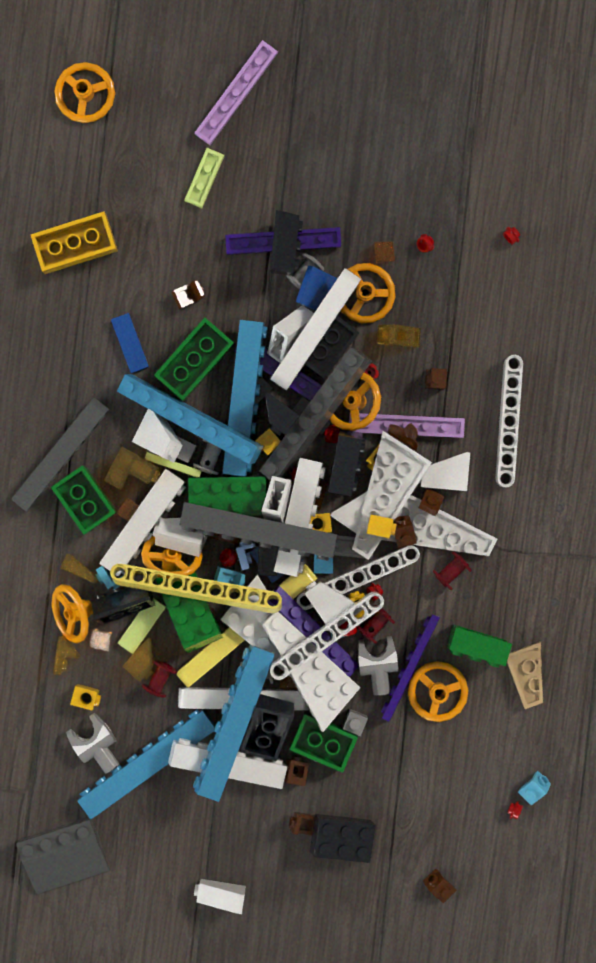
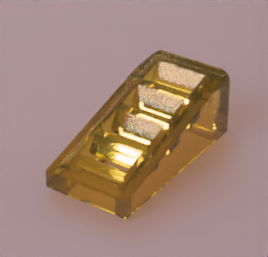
[61,553,98,584]

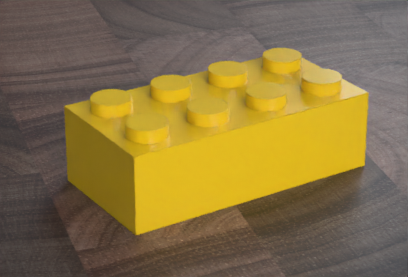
[31,212,118,274]

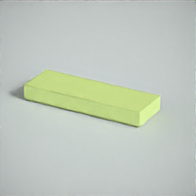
[184,148,224,209]
[145,452,202,478]
[118,598,166,654]

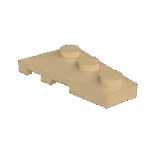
[507,641,543,709]

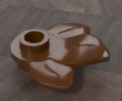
[388,423,418,452]

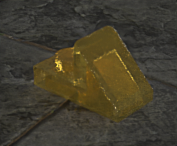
[53,635,81,675]

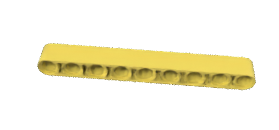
[110,564,282,613]
[176,564,317,688]

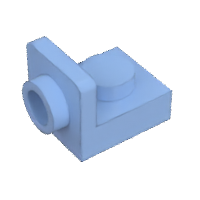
[236,542,256,570]

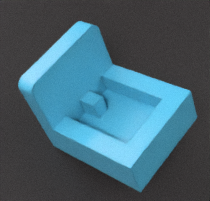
[96,566,124,590]
[214,566,245,586]
[518,771,551,806]

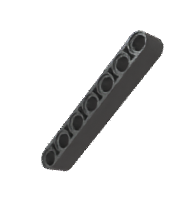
[12,398,110,512]

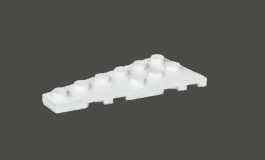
[352,431,432,560]
[382,495,497,556]
[220,575,291,677]
[262,612,361,732]

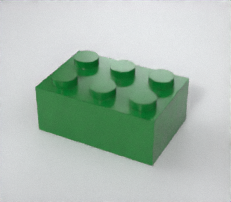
[51,465,118,535]
[446,624,512,668]
[290,712,358,773]

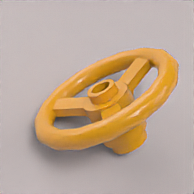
[54,62,115,123]
[341,263,395,324]
[329,373,381,431]
[141,536,203,579]
[52,584,93,644]
[408,661,469,722]

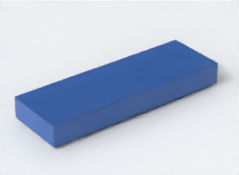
[111,313,149,374]

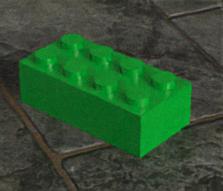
[154,318,235,402]
[188,477,266,516]
[156,564,223,653]

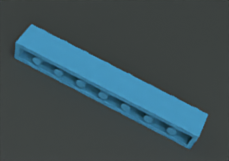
[223,320,267,476]
[117,374,264,464]
[193,644,275,802]
[78,709,216,819]

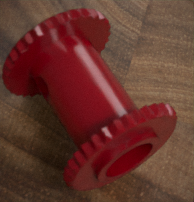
[433,552,472,590]
[357,605,395,644]
[141,660,178,698]

